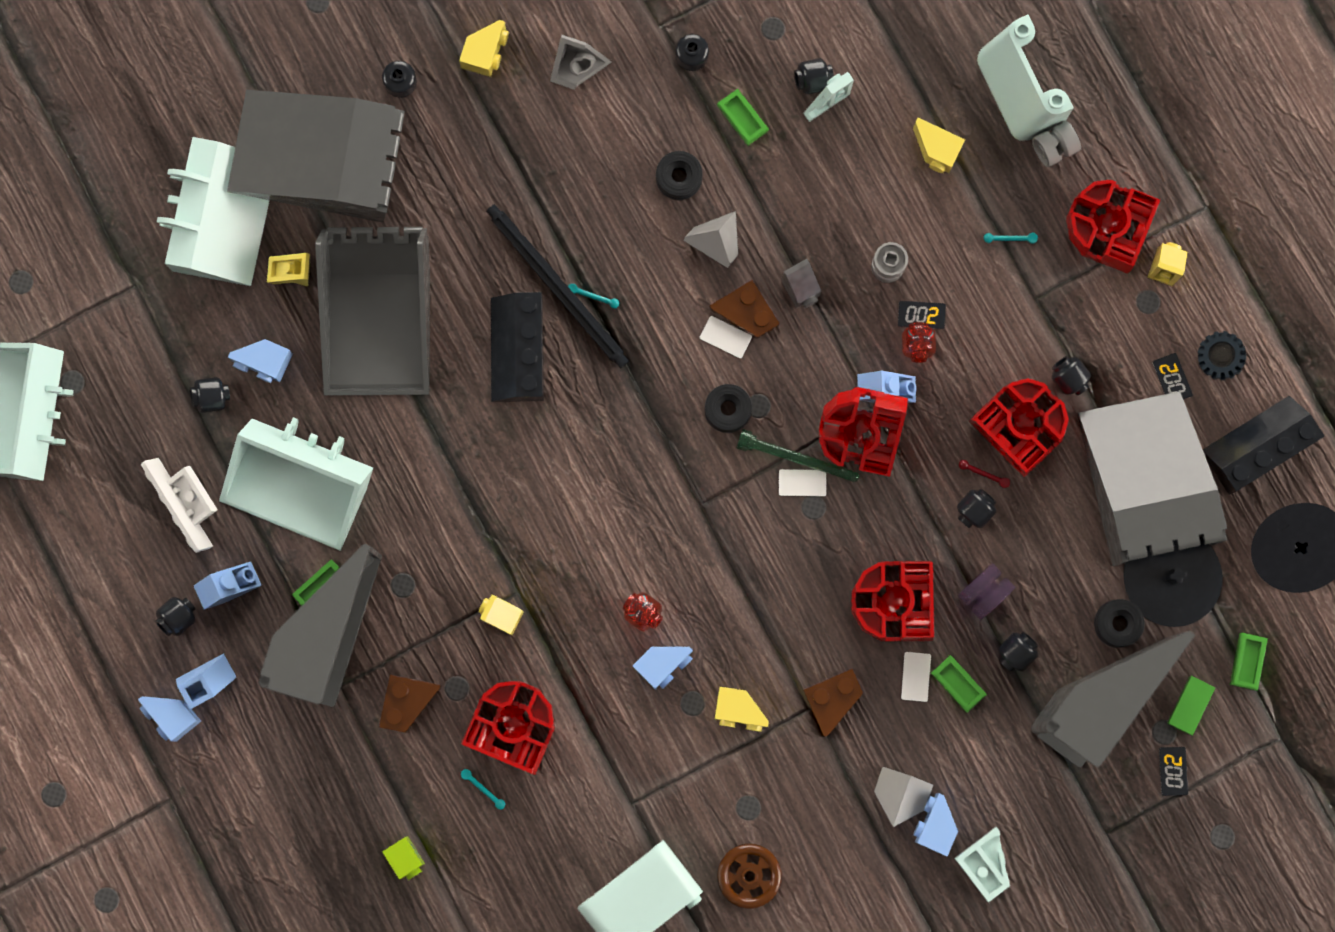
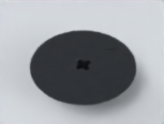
[1251,503,1335,593]
[1124,537,1223,627]

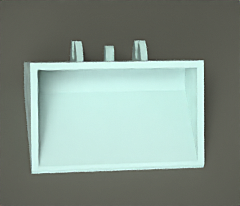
[157,137,269,286]
[0,343,74,481]
[219,418,373,551]

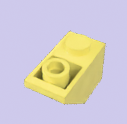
[459,20,509,77]
[479,595,524,635]
[714,687,769,732]

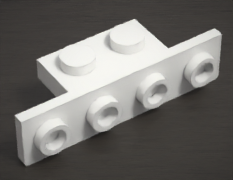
[141,458,217,553]

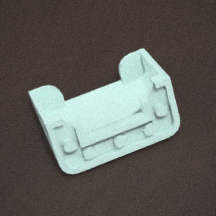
[977,15,1074,141]
[577,840,703,932]

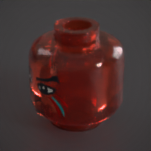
[902,322,936,363]
[623,592,663,632]

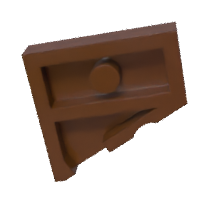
[379,675,441,733]

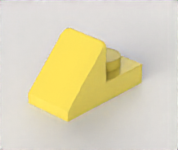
[267,253,310,286]

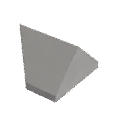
[550,35,611,89]
[684,211,738,268]
[874,767,933,827]

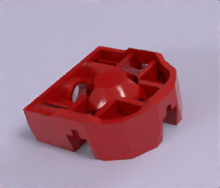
[1066,180,1160,274]
[969,378,1069,477]
[819,387,908,477]
[851,561,934,642]
[461,681,555,775]

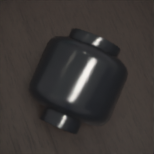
[675,34,709,71]
[794,58,834,95]
[382,60,417,98]
[1051,356,1091,396]
[190,377,230,413]
[957,489,996,528]
[155,597,196,636]
[999,632,1039,671]

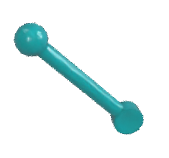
[983,233,1038,244]
[568,283,619,309]
[461,769,506,810]

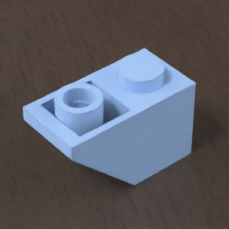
[228,339,293,383]
[857,371,916,403]
[194,562,261,610]
[633,647,693,689]
[176,654,236,709]
[138,696,201,742]
[913,793,958,856]

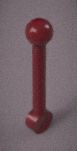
[959,460,1010,488]

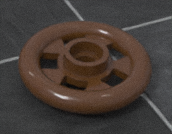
[717,844,782,909]

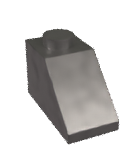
[781,259,821,308]

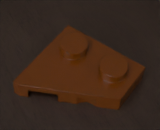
[709,280,780,339]
[803,669,863,737]

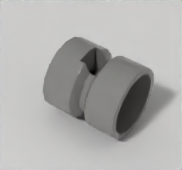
[1032,121,1081,168]
[871,242,908,283]

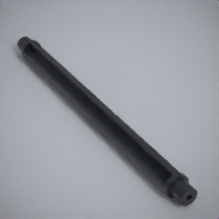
[486,204,629,368]

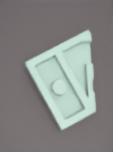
[803,72,854,122]
[955,827,1010,902]

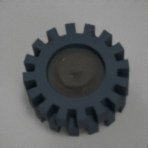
[1198,331,1246,381]

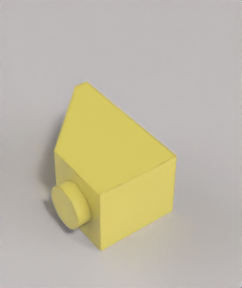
[913,118,965,173]
[1148,242,1187,286]

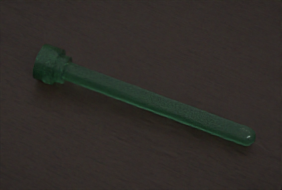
[736,429,859,482]

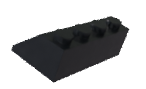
[491,292,544,402]
[1203,396,1325,495]

